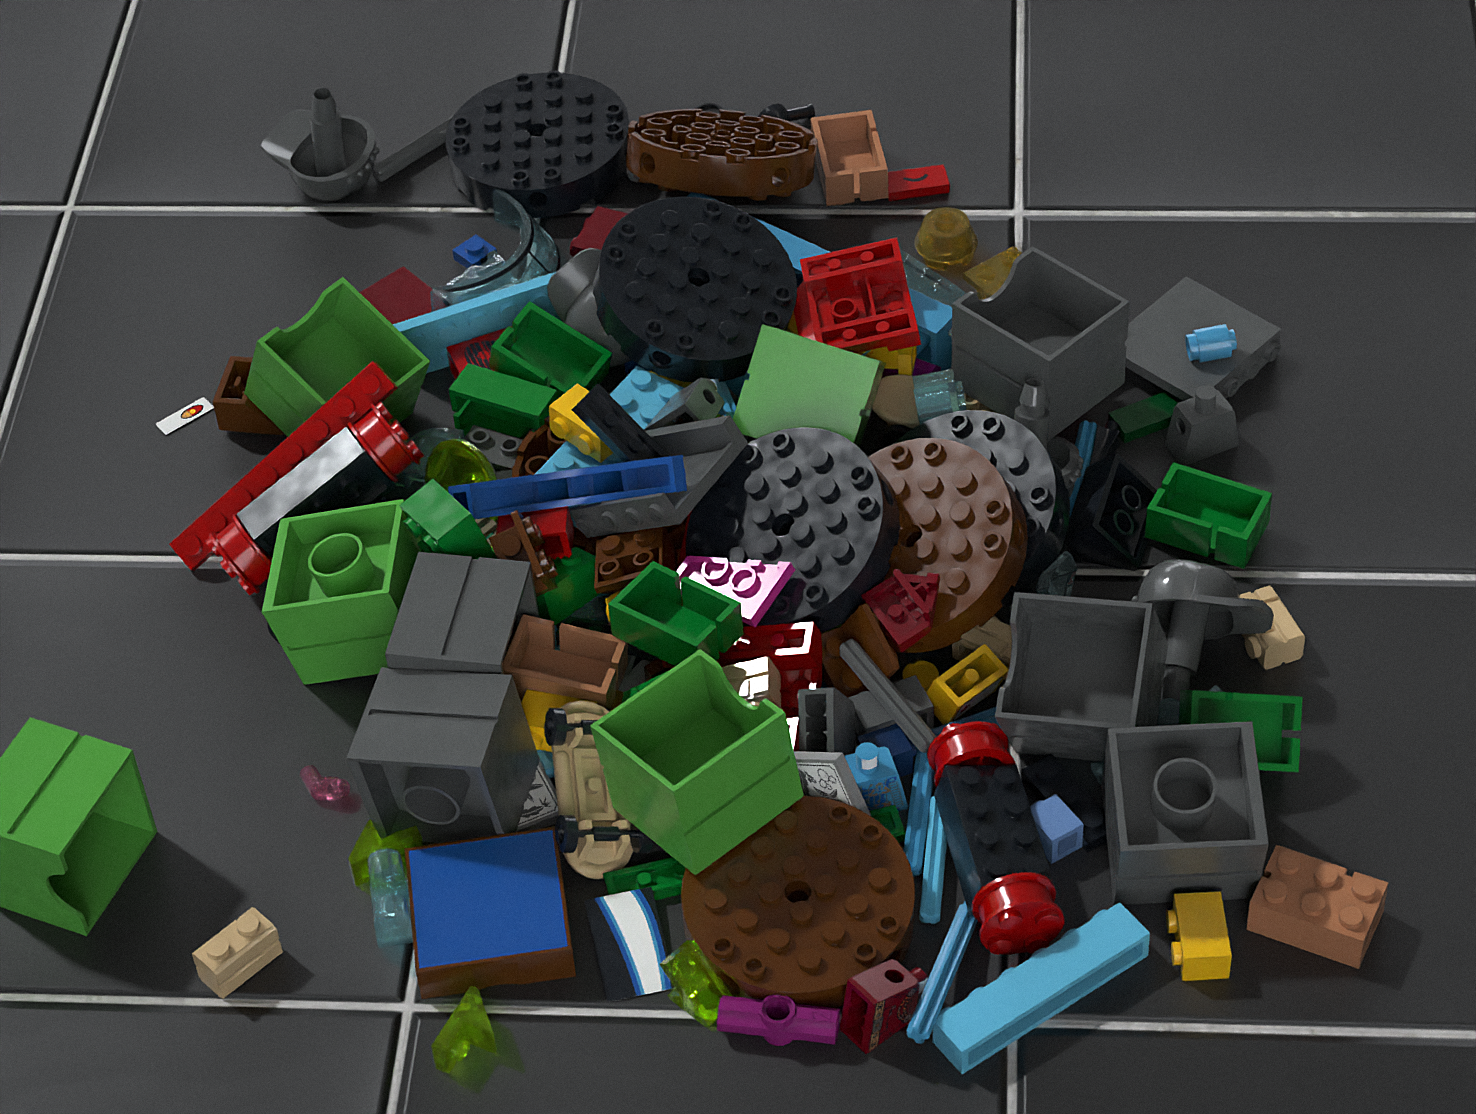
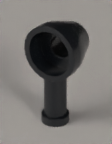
[758,103,815,122]

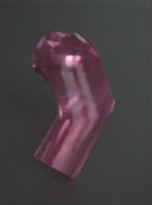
[299,765,350,801]

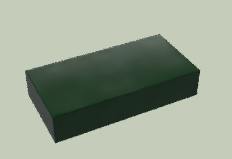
[1108,391,1178,443]

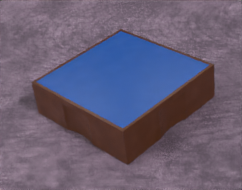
[405,827,576,999]

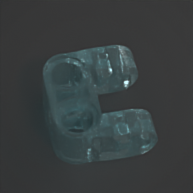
[367,849,413,948]

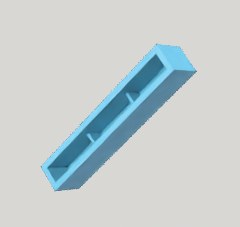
[933,902,1150,1074]

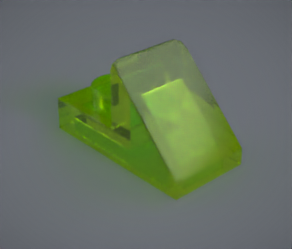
[348,819,423,887]
[659,940,732,1027]
[431,986,497,1074]

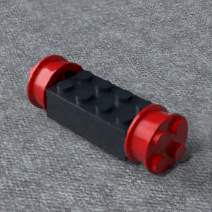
[205,401,425,595]
[927,721,1065,955]

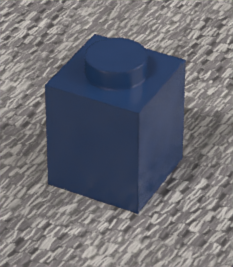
[857,723,917,777]

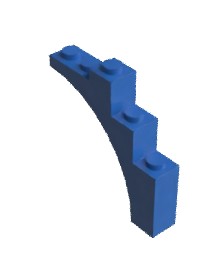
[448,455,687,520]

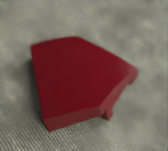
[861,569,940,652]

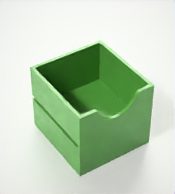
[244,277,430,437]
[733,324,886,447]
[262,499,421,685]
[590,649,804,875]
[0,717,157,936]

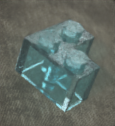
[912,369,967,424]

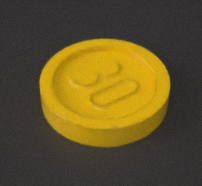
[903,661,939,692]

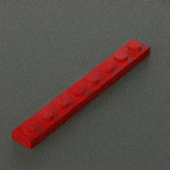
[169,361,398,571]

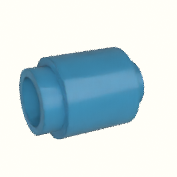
[1185,324,1237,363]

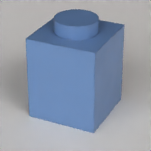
[1030,794,1083,864]

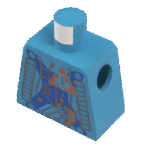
[845,742,908,811]

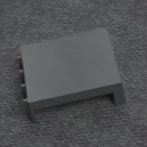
[1125,276,1281,401]
[569,415,748,538]

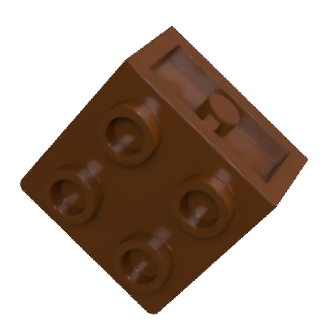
[489,510,559,597]
[821,604,900,698]

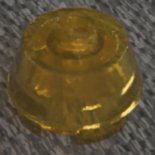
[914,207,978,271]

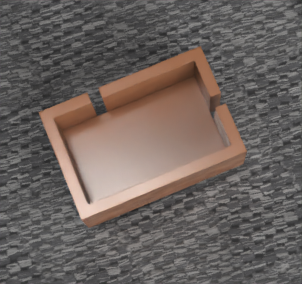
[811,110,888,206]
[502,614,628,712]
[1247,845,1388,969]

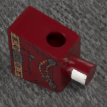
[840,959,928,1054]

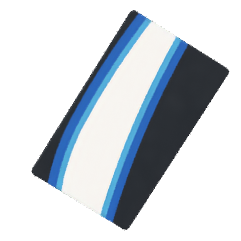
[585,887,675,1002]

